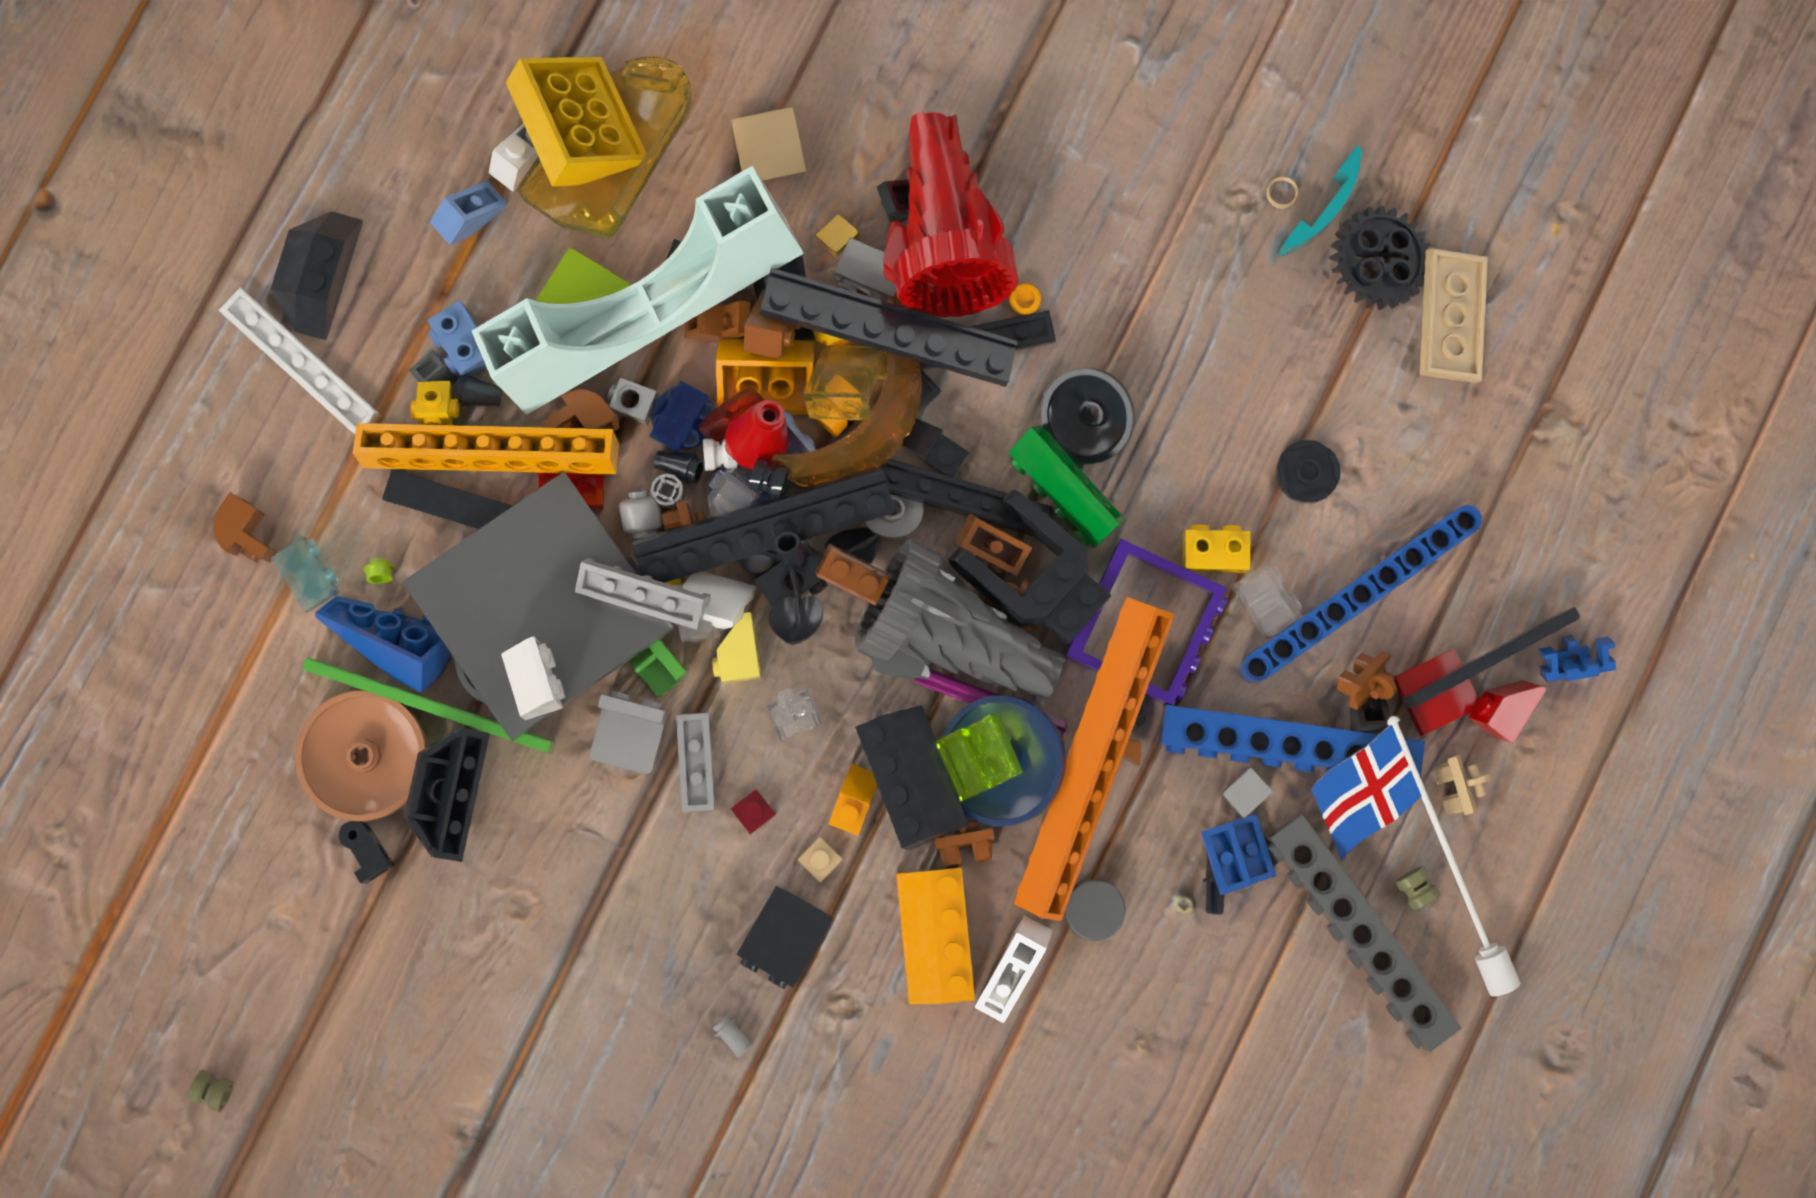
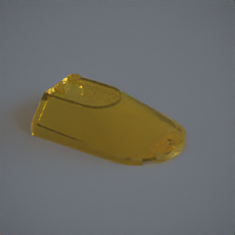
[517,56,692,238]

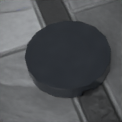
[1276,440,1340,504]

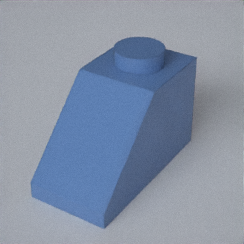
[430,181,508,245]

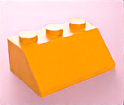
[716,339,815,415]

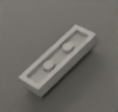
[676,713,715,812]

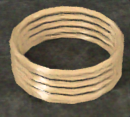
[1266,176,1298,209]

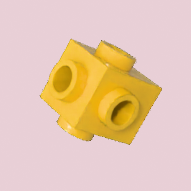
[411,381,459,425]

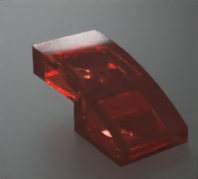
[699,385,765,444]

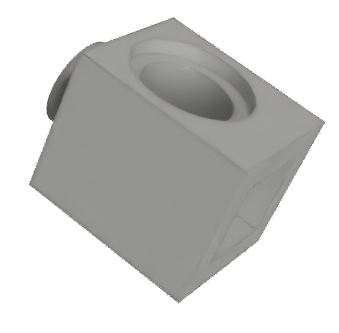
[607,378,659,426]

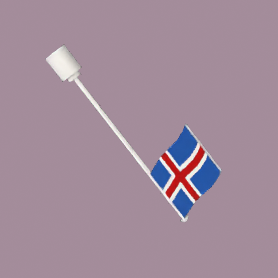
[1312,716,1521,996]

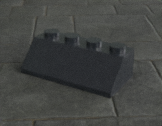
[855,705,969,850]

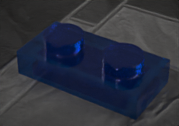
[649,381,710,453]

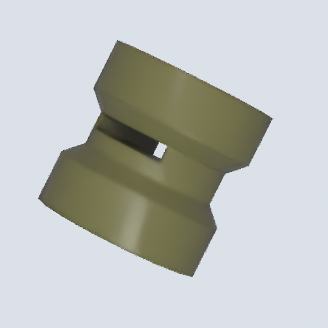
[1395,866,1440,911]
[188,1070,234,1113]

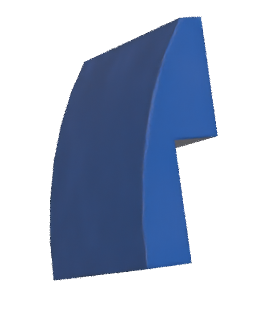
[1201,814,1276,895]

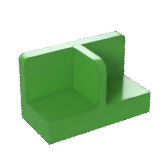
[628,639,689,697]

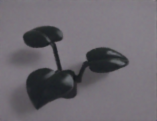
[737,528,880,645]

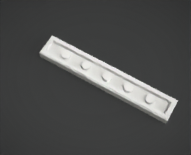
[219,287,381,434]

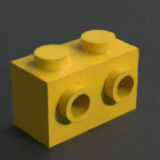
[1182,525,1250,573]

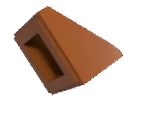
[1122,739,1141,766]

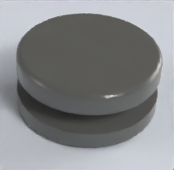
[1064,879,1126,941]

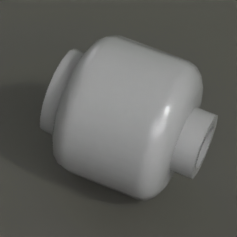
[619,490,663,538]

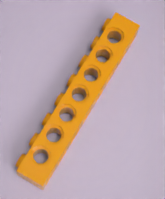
[353,423,619,474]

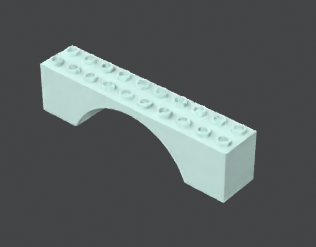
[472,166,804,415]

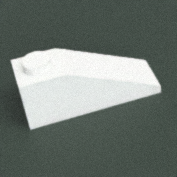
[975,915,1053,1023]

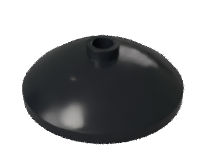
[1041,368,1135,464]

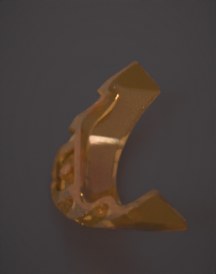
[771,352,922,487]

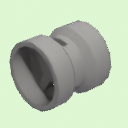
[650,474,686,510]

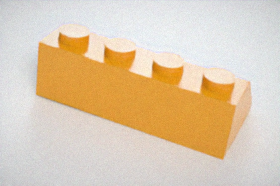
[896,867,975,1004]

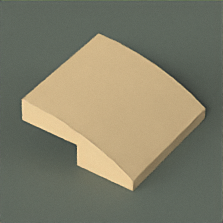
[731,107,806,180]

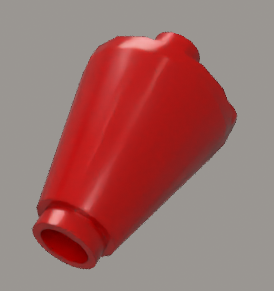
[725,400,789,470]

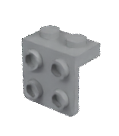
[589,691,668,774]

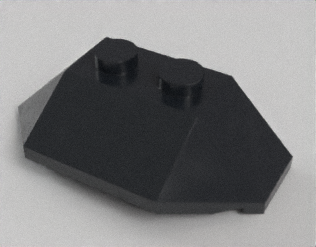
[270,211,363,340]
[404,727,490,862]

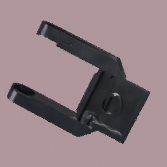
[948,490,1112,645]

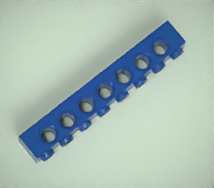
[1158,705,1425,778]

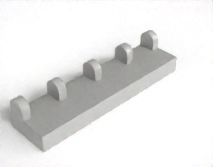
[575,557,711,630]

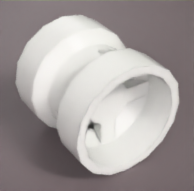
[703,439,737,471]

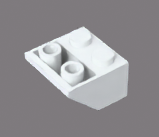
[501,636,566,720]

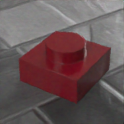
[730,789,776,834]

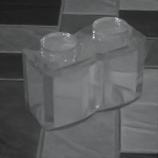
[1231,563,1302,639]

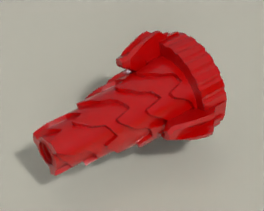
[883,111,1019,318]

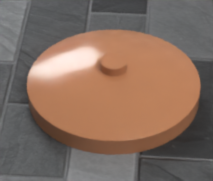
[295,691,427,821]

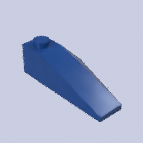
[315,596,451,693]

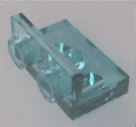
[271,535,340,613]

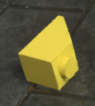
[712,612,762,684]

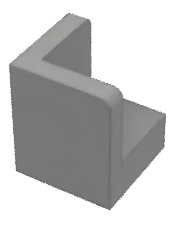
[1223,768,1273,818]

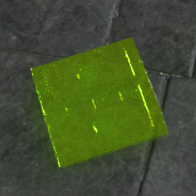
[936,713,1023,801]

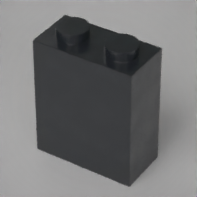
[736,885,834,989]

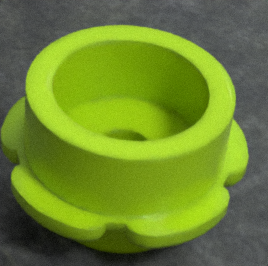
[363,558,396,584]

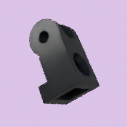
[338,821,395,884]

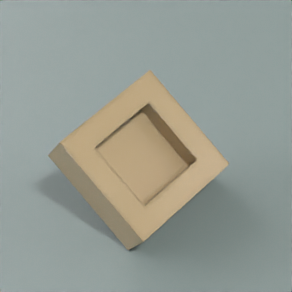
[798,837,843,883]

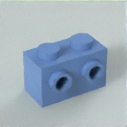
[427,300,486,378]

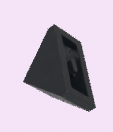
[1349,696,1391,732]

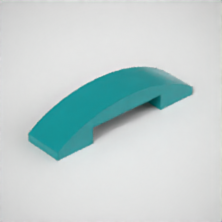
[1278,145,1362,256]

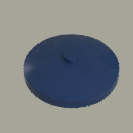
[939,696,1066,826]

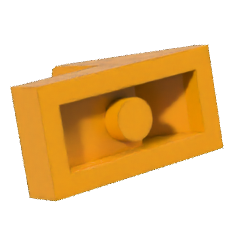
[828,764,877,836]

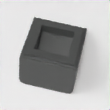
[409,350,458,385]

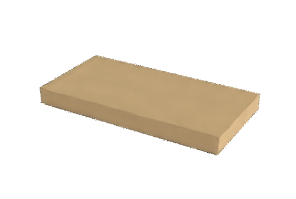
[1420,248,1488,383]

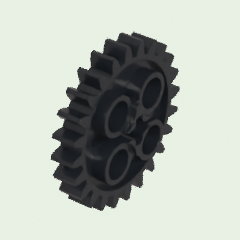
[1329,206,1431,310]

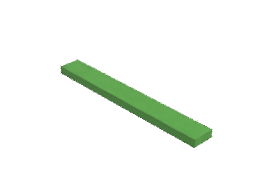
[302,657,555,754]

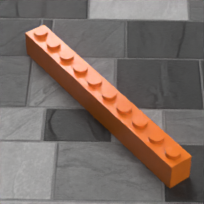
[1013,597,1175,921]

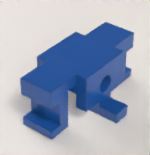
[1538,635,1616,682]

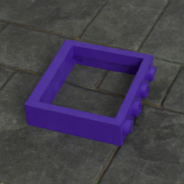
[1065,539,1228,705]

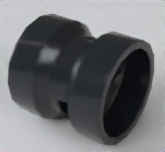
[748,458,789,499]

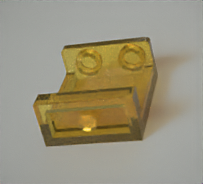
[803,345,891,420]

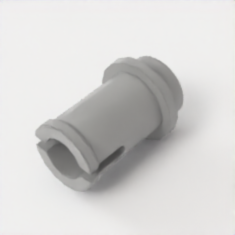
[712,1015,753,1058]

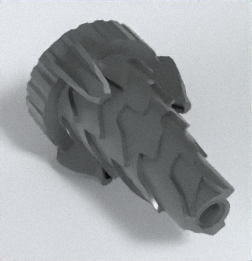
[855,539,1066,699]

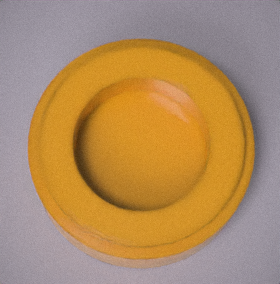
[1009,283,1041,316]

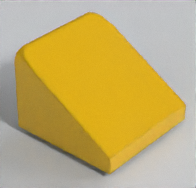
[815,214,860,259]

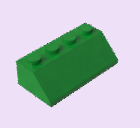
[1008,425,1127,548]

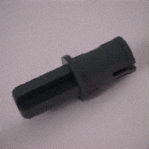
[1203,851,1224,915]

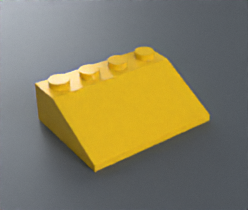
[506,57,649,187]

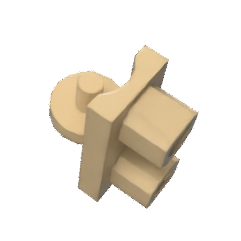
[1433,754,1491,815]

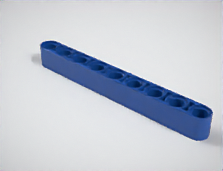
[1239,505,1482,683]

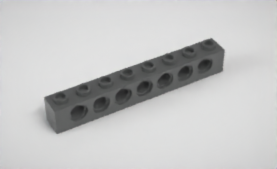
[1266,815,1462,1052]

